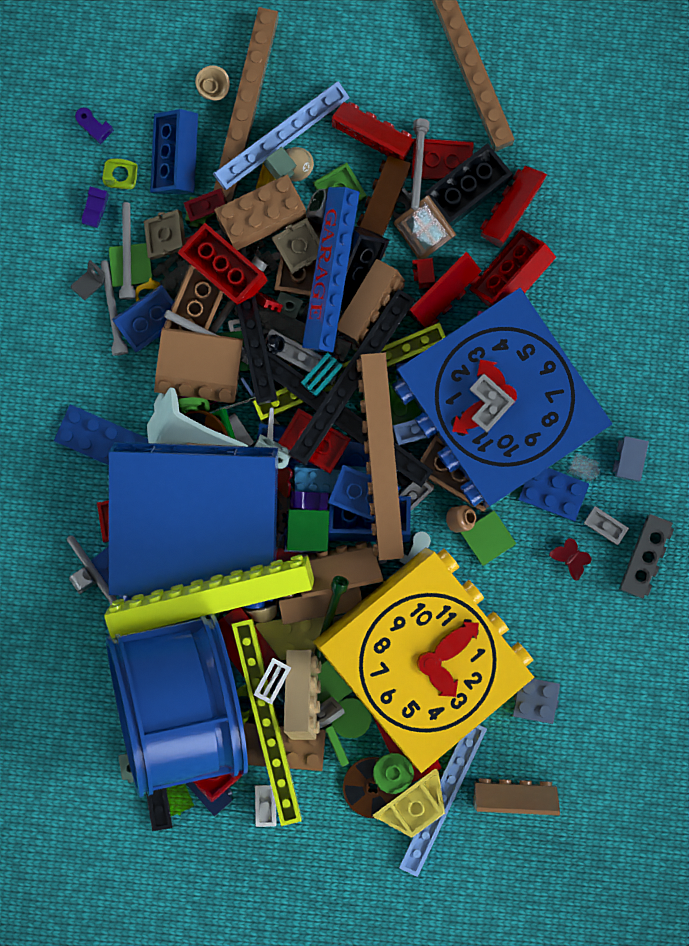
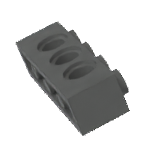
[618,514,674,599]

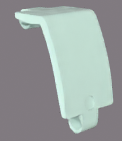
[147,387,248,447]

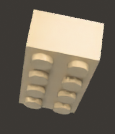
[284,650,321,740]

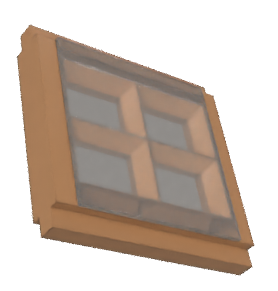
[393,195,456,259]

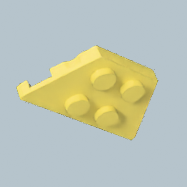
[256,617,325,660]
[373,769,445,838]

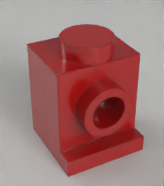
[412,258,435,289]

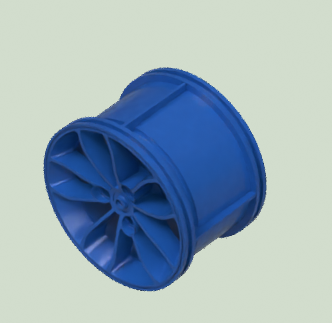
[106,614,248,798]

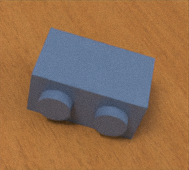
[612,436,649,482]

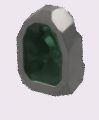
[306,188,328,225]

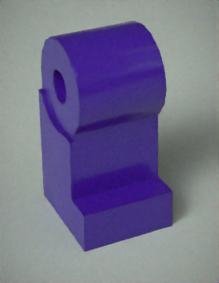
[75,107,114,145]
[82,186,109,228]
[290,491,329,510]

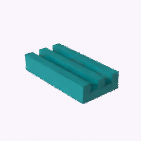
[301,352,343,397]

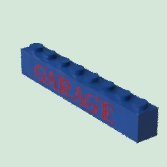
[302,187,360,353]

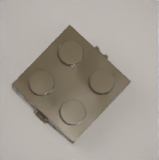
[144,209,186,260]
[272,218,320,274]

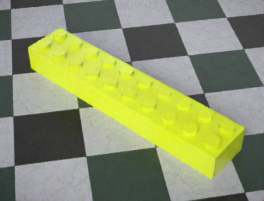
[104,555,314,639]

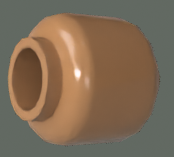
[446,505,476,532]

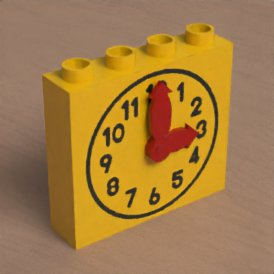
[312,547,534,773]

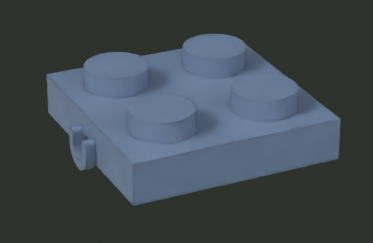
[513,679,560,724]

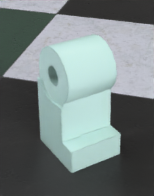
[254,434,290,469]
[399,532,431,564]

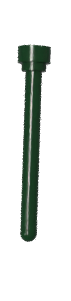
[314,576,349,658]

